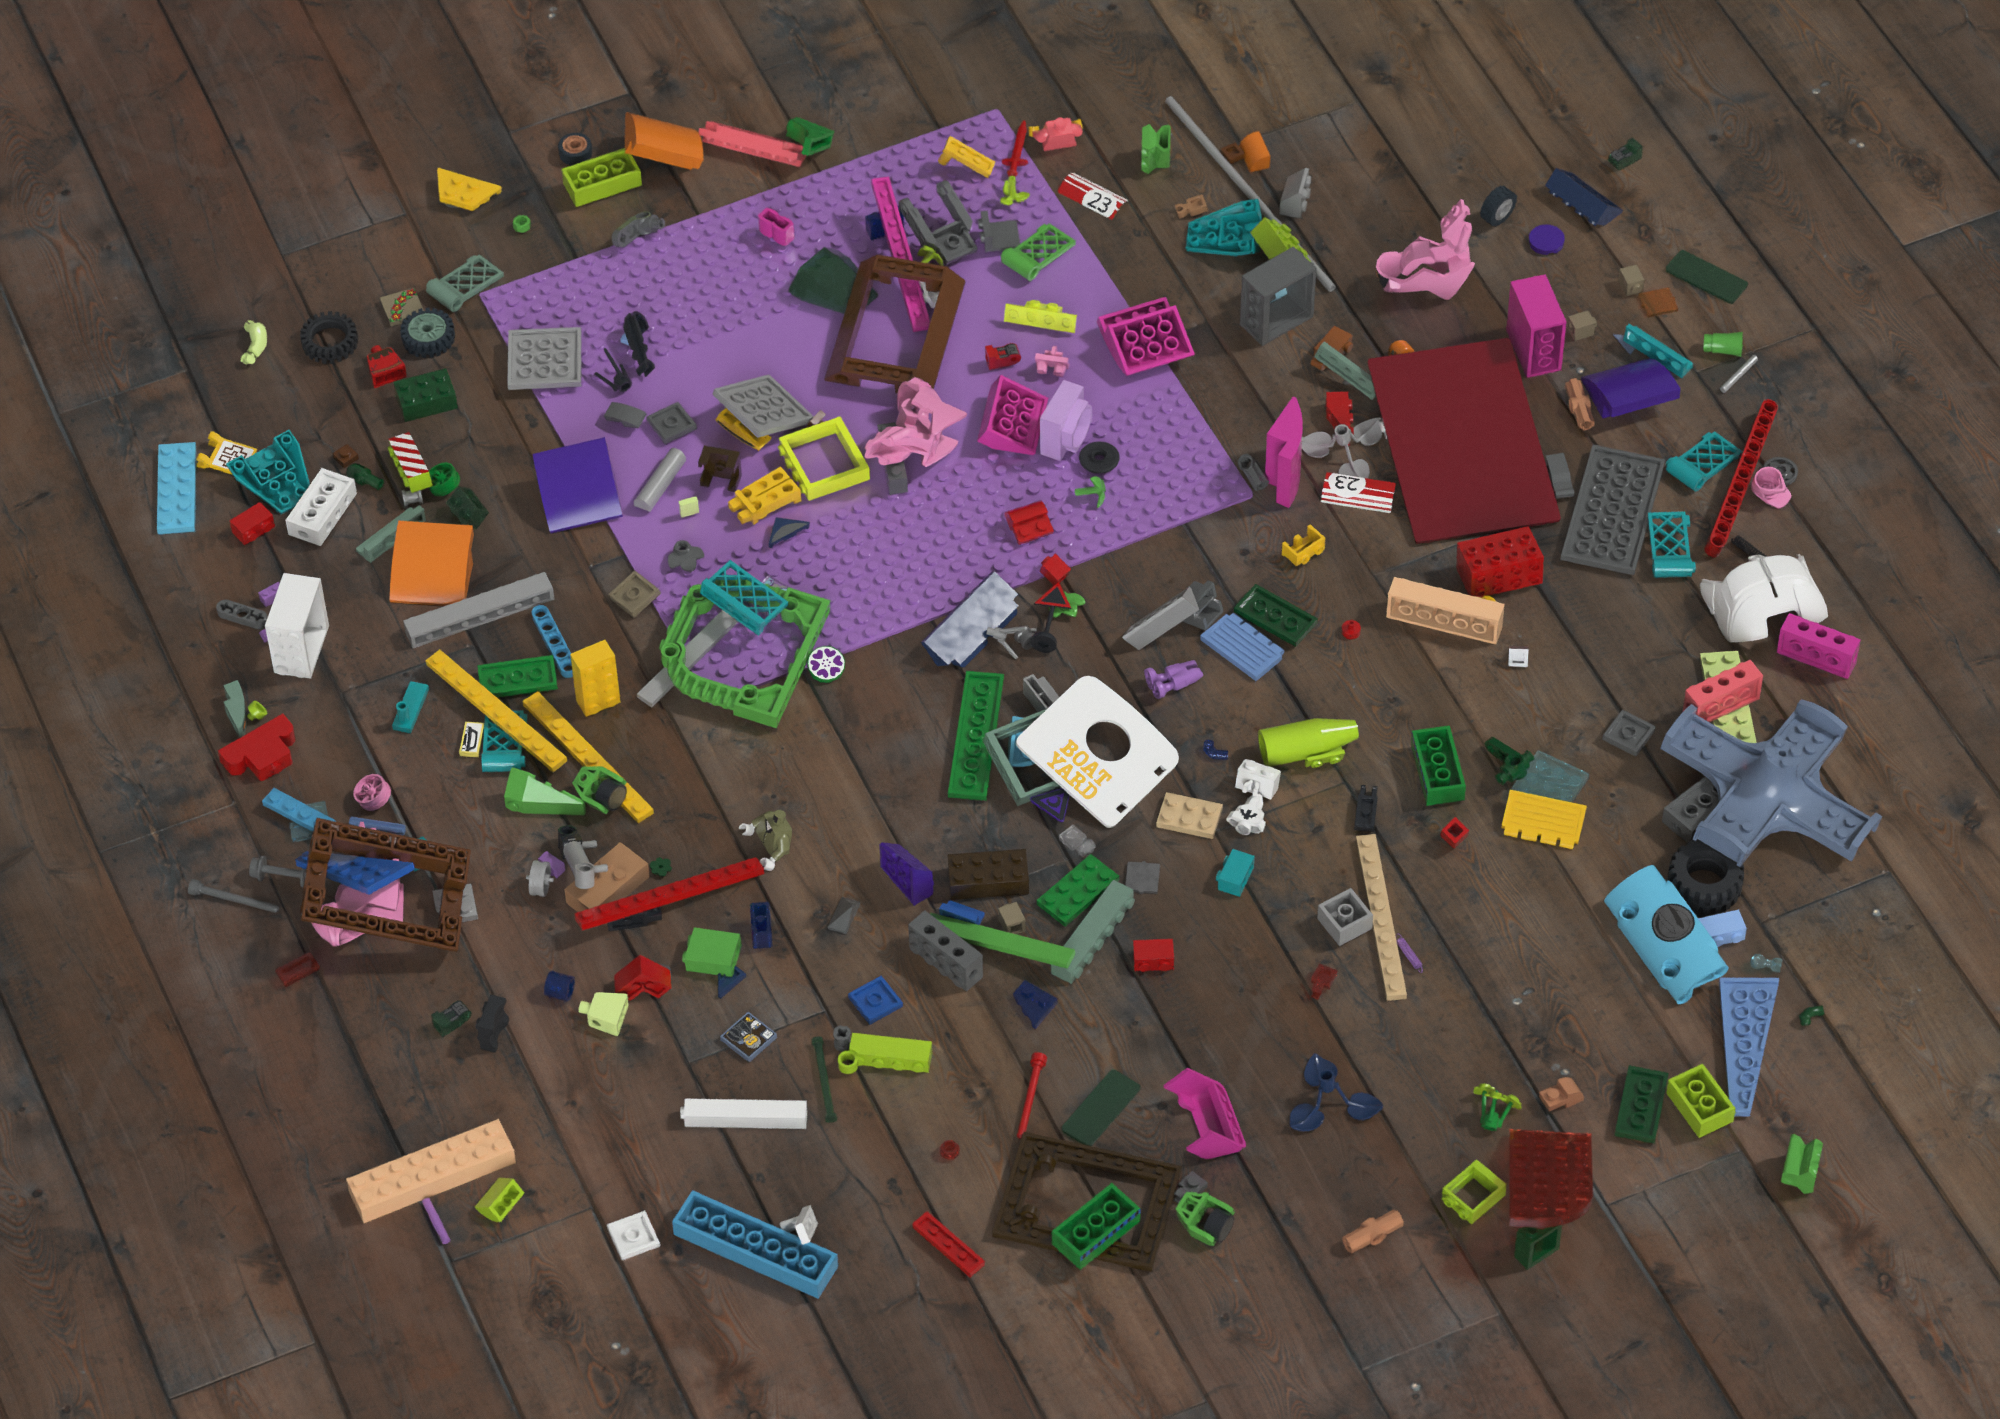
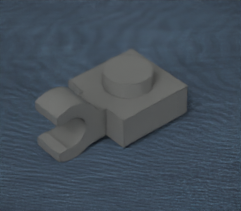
[1174,1171,1208,1204]

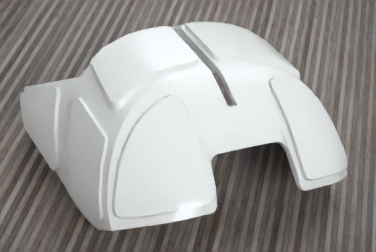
[1700,554,1828,642]

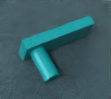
[392,681,429,733]

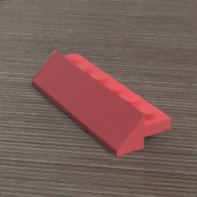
[699,121,806,167]

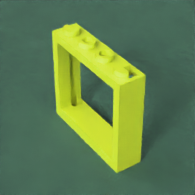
[777,417,870,501]

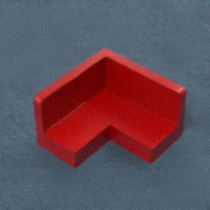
[614,955,672,1001]

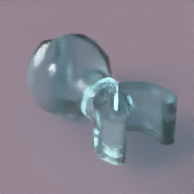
[1750,954,1783,973]

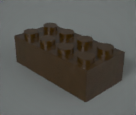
[948,849,1029,900]

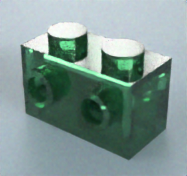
[446,486,489,529]

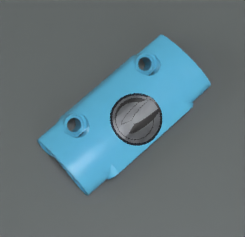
[1604,865,1729,1004]

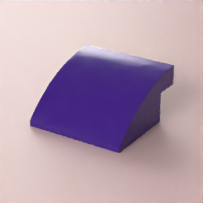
[1581,358,1681,419]
[533,437,623,534]

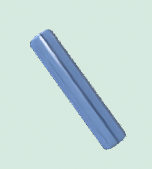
[349,817,406,836]

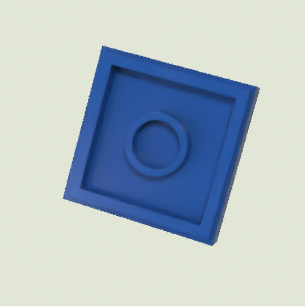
[848,975,903,1025]

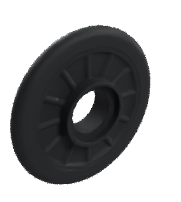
[1079,441,1120,474]

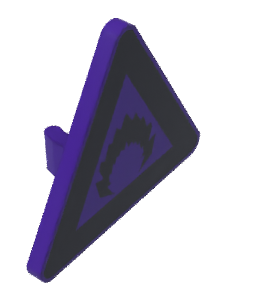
[1030,788,1070,822]

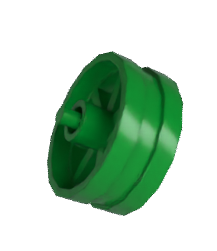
[428,462,460,497]

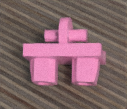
[1035,346,1070,377]

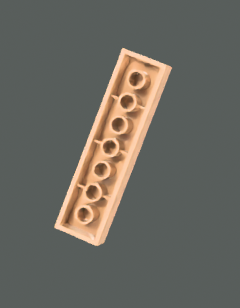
[346,1119,516,1223]

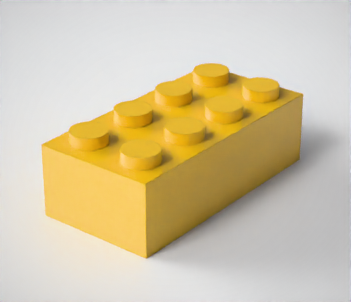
[570,640,621,717]

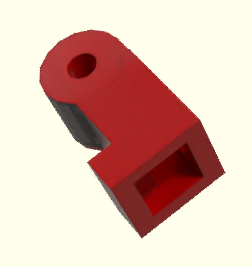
[985,343,1021,370]

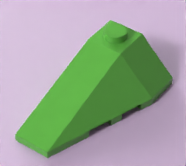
[504,767,586,815]

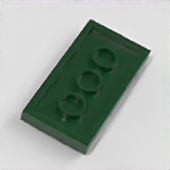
[1234,584,1318,647]
[1614,1065,1669,1144]

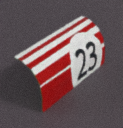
[1057,173,1129,220]
[1321,472,1396,513]

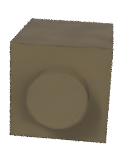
[1618,265,1645,296]
[1567,311,1597,341]
[998,902,1026,934]

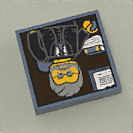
[720,1012,777,1062]

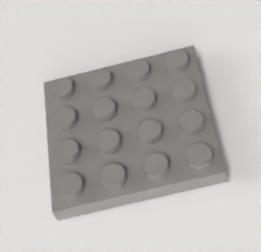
[508,327,582,390]
[712,375,814,438]

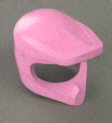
[1751,467,1791,509]

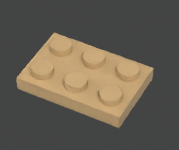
[1156,792,1223,839]

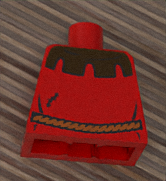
[367,345,407,388]

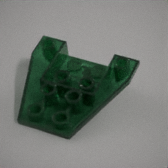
[788,247,878,314]

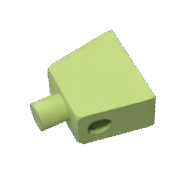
[579,992,629,1036]

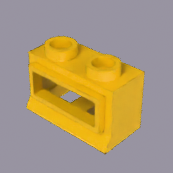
[1282,525,1325,566]

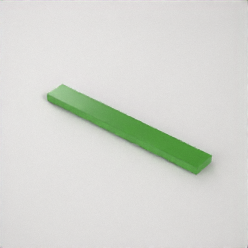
[930,913,1076,969]

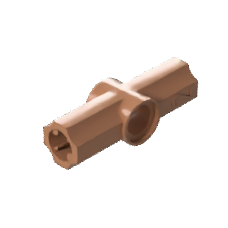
[1565,378,1594,431]
[1342,1210,1404,1253]

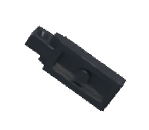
[607,907,662,931]

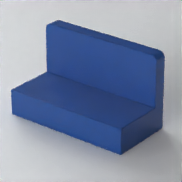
[939,900,985,925]

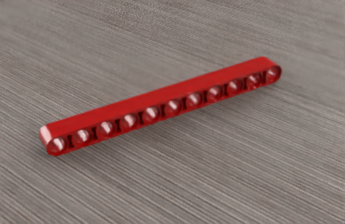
[1704,399,1778,557]

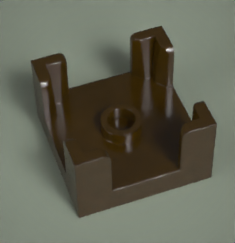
[698,445,742,492]

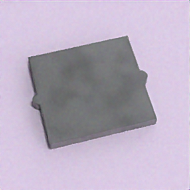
[1125,861,1160,894]

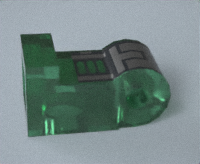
[1608,137,1643,170]
[431,1000,472,1037]

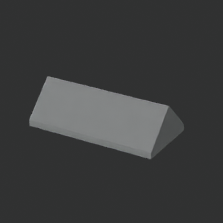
[1122,586,1199,650]

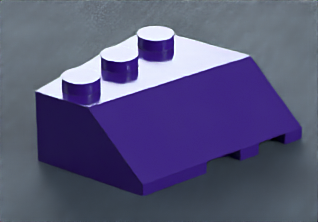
[879,842,934,906]

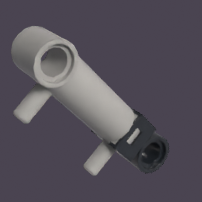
[558,825,608,889]

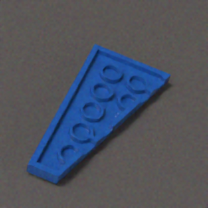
[295,851,415,895]

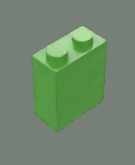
[682,927,742,977]

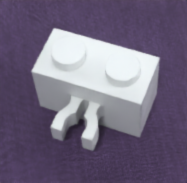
[1235,759,1281,799]

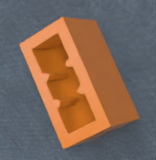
[1239,131,1270,172]

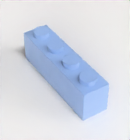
[1698,910,1747,947]

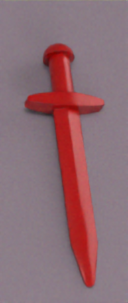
[1002,120,1028,177]

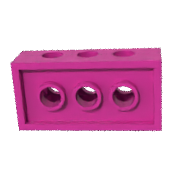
[1777,613,1861,679]

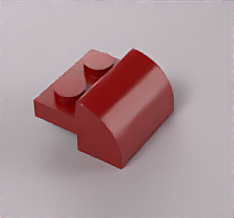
[1004,500,1054,545]

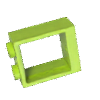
[1442,1159,1507,1224]

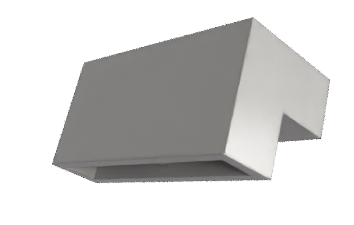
[1023,674,1059,712]

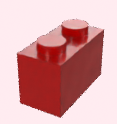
[230,502,275,545]
[1133,939,1174,972]

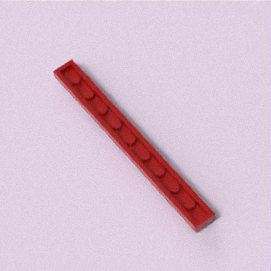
[574,857,764,931]

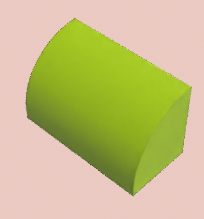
[475,1178,524,1222]

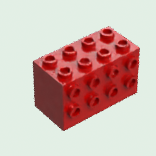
[1456,526,1544,598]

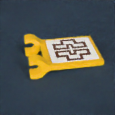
[197,432,257,475]

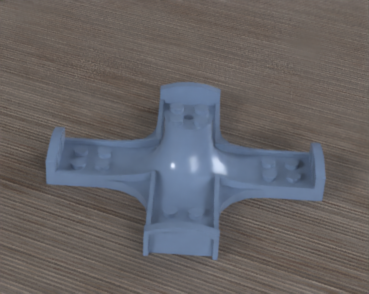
[1660,699,1882,867]

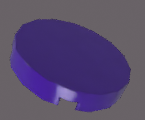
[1529,225,1565,255]

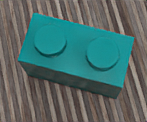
[1216,849,1255,897]

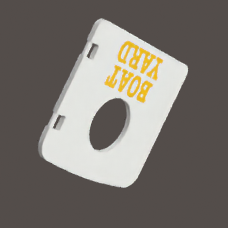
[1016,676,1179,828]

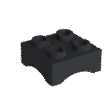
[475,995,509,1053]

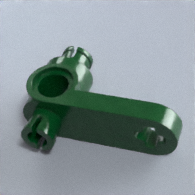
[1485,737,1534,785]

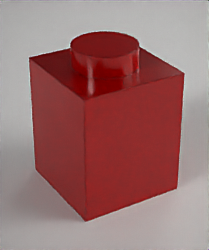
[1040,553,1071,586]
[1440,817,1469,849]

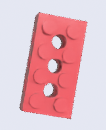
[1682,660,1763,722]

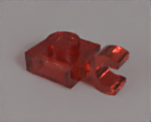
[1311,964,1338,1000]

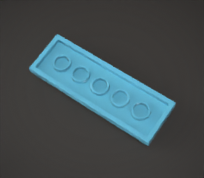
[157,442,196,534]

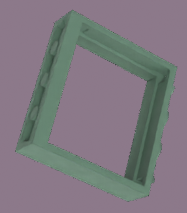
[983,709,1062,806]

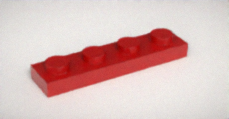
[912,1211,985,1277]

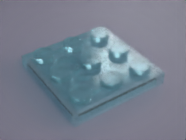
[1511,750,1589,803]

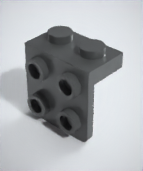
[978,210,1020,252]

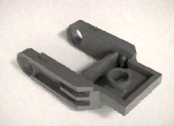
[899,180,978,265]

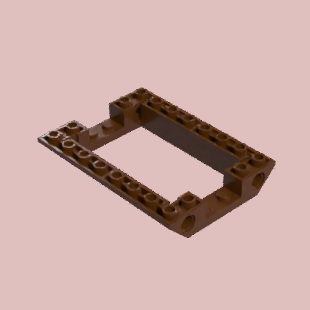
[824,255,966,394]
[300,818,471,952]

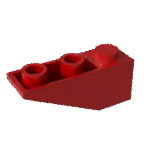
[1326,392,1354,446]

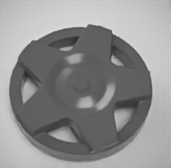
[1763,457,1798,486]

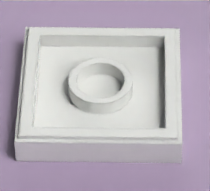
[607,1211,660,1260]

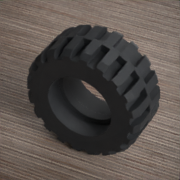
[1667,839,1744,915]

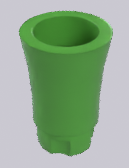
[1703,332,1743,357]

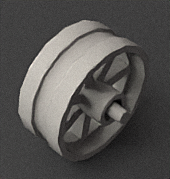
[526,860,554,897]

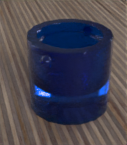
[544,970,575,1002]

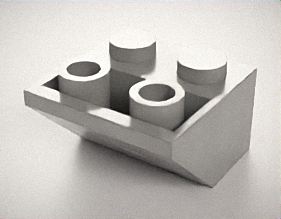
[1280,168,1311,218]

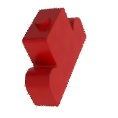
[218,714,295,781]

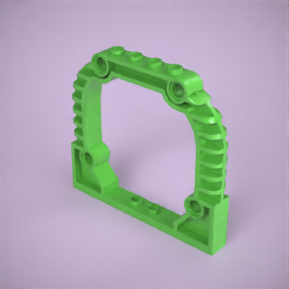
[659,580,831,729]

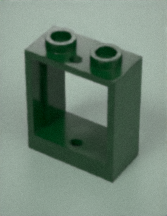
[1514,1209,1563,1270]

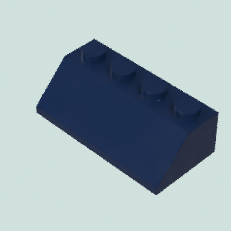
[1545,168,1623,226]

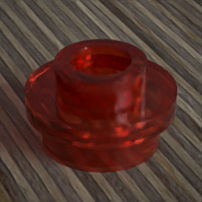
[939,1140,960,1160]

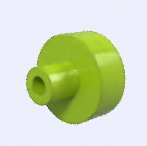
[247,701,267,721]

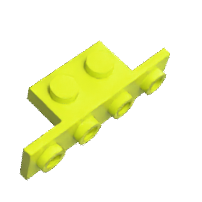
[1004,300,1077,333]

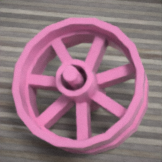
[353,774,391,811]

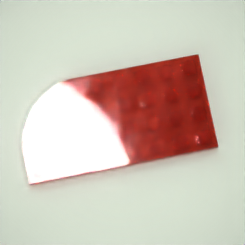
[1509,1129,1593,1229]

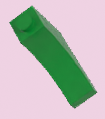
[786,117,834,156]

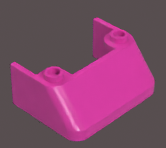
[1163,1068,1246,1160]

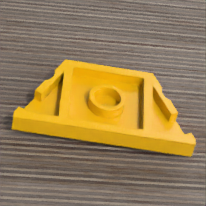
[437,168,502,211]

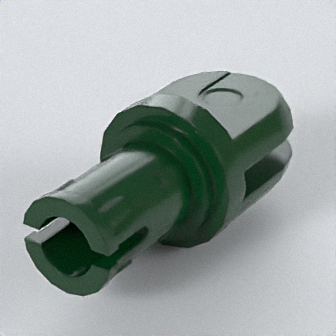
[346,463,384,490]

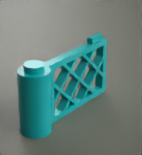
[1666,431,1742,492]
[1647,512,1696,578]
[481,710,528,772]

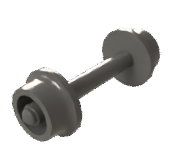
[249,855,306,888]

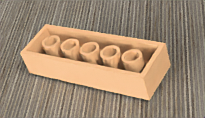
[1386,577,1505,645]

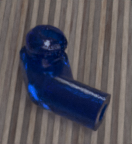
[1203,739,1228,760]

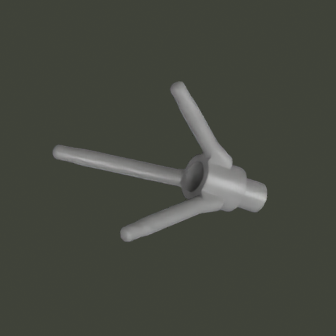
[987,626,1037,659]

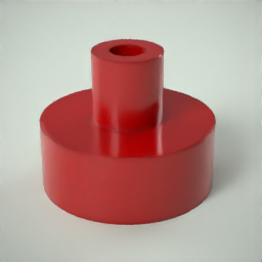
[1342,620,1361,640]

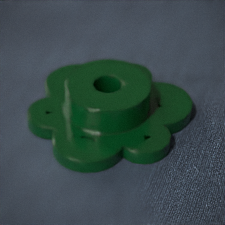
[650,857,672,877]

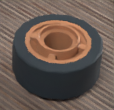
[558,133,592,166]

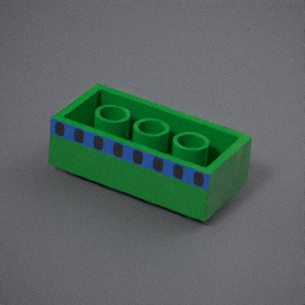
[1411,725,1466,806]
[1052,1183,1141,1270]

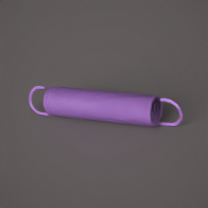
[1396,933,1423,973]

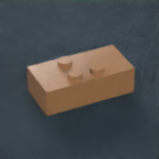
[564,842,650,912]

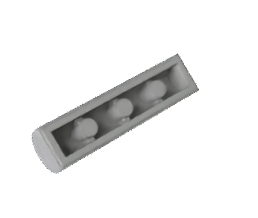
[634,448,686,512]

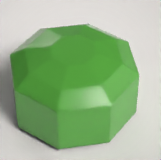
[513,215,531,233]

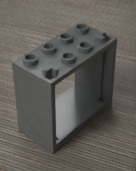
[1240,246,1317,346]

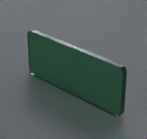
[1666,250,1748,304]
[1062,1070,1141,1146]

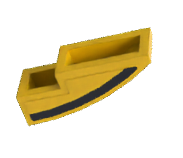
[715,408,772,450]

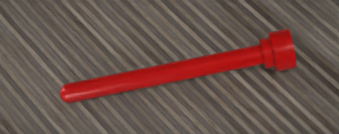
[1017,1052,1047,1139]

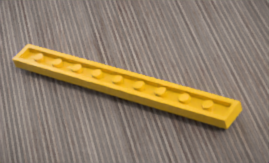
[425,650,567,772]
[523,691,654,823]

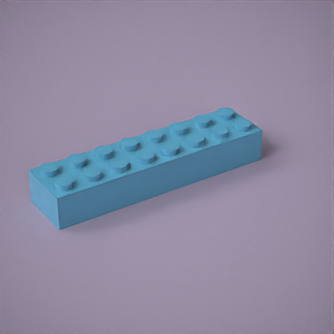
[672,1190,838,1299]

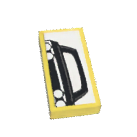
[459,722,484,758]

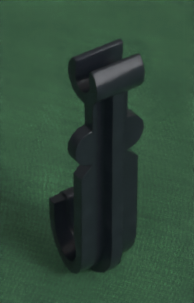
[623,311,655,377]

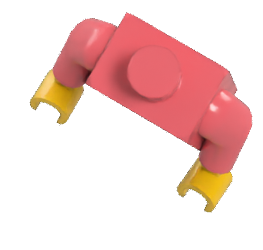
[1029,118,1083,151]

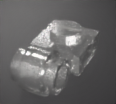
[1059,825,1096,857]

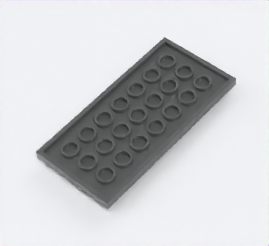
[1561,445,1665,575]

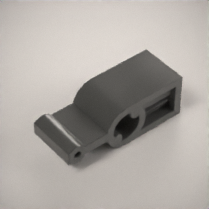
[1545,453,1574,499]

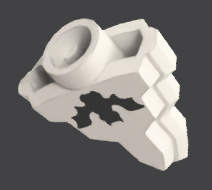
[1226,794,1266,835]

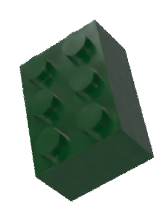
[393,368,458,422]

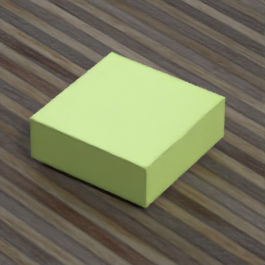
[678,496,699,518]

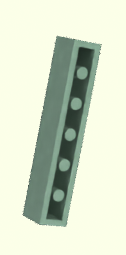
[1051,880,1135,984]

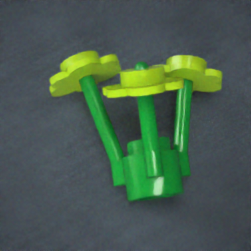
[1474,1084,1522,1131]

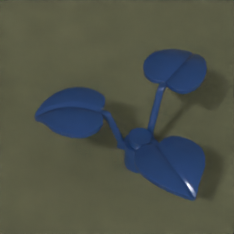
[1290,1053,1383,1131]

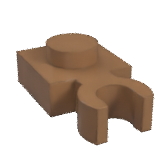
[1175,194,1208,218]

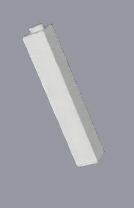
[680,1099,807,1129]

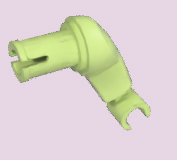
[241,320,267,365]

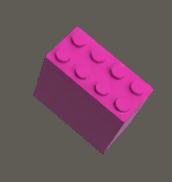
[1506,274,1566,378]

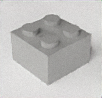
[1317,888,1373,946]

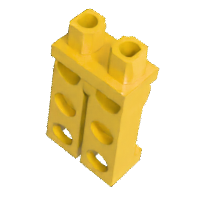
[728,466,801,524]

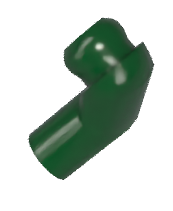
[1799,1005,1824,1026]

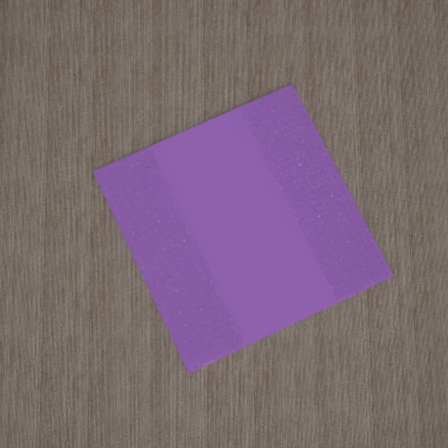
[480,109,1253,704]

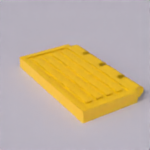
[1502,790,1587,850]

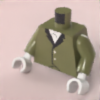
[739,810,792,871]

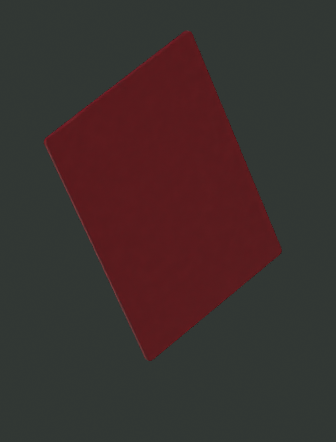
[1367,338,1561,544]

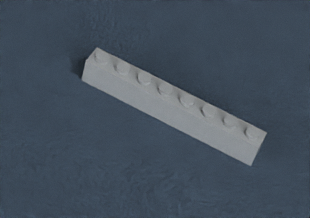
[403,572,554,648]

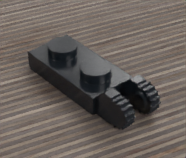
[1354,785,1378,832]

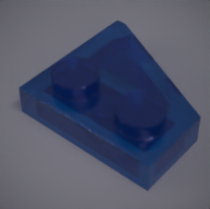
[1014,980,1058,1029]

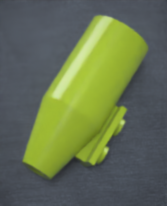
[1258,718,1359,768]

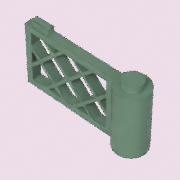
[426,254,504,312]

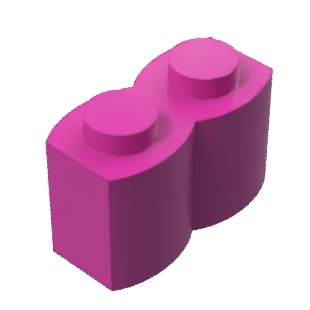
[758,208,794,246]

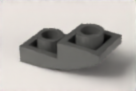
[604,402,647,428]

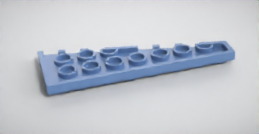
[1719,978,1779,1116]

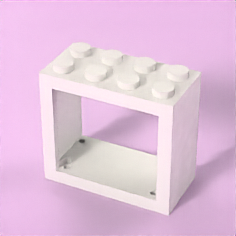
[265,573,329,678]

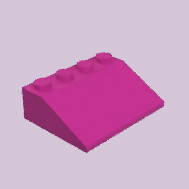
[977,375,1048,455]

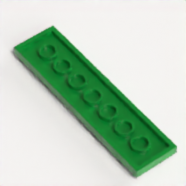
[948,671,1004,801]

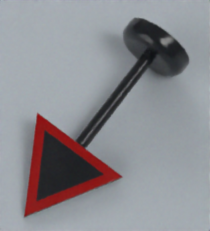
[1030,582,1071,653]

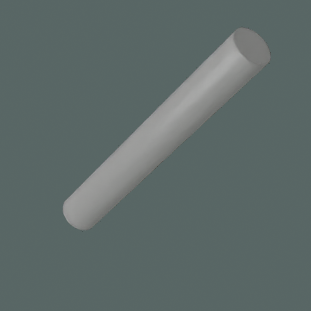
[1720,355,1758,393]

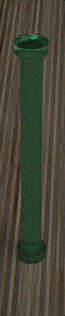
[811,1036,837,1123]

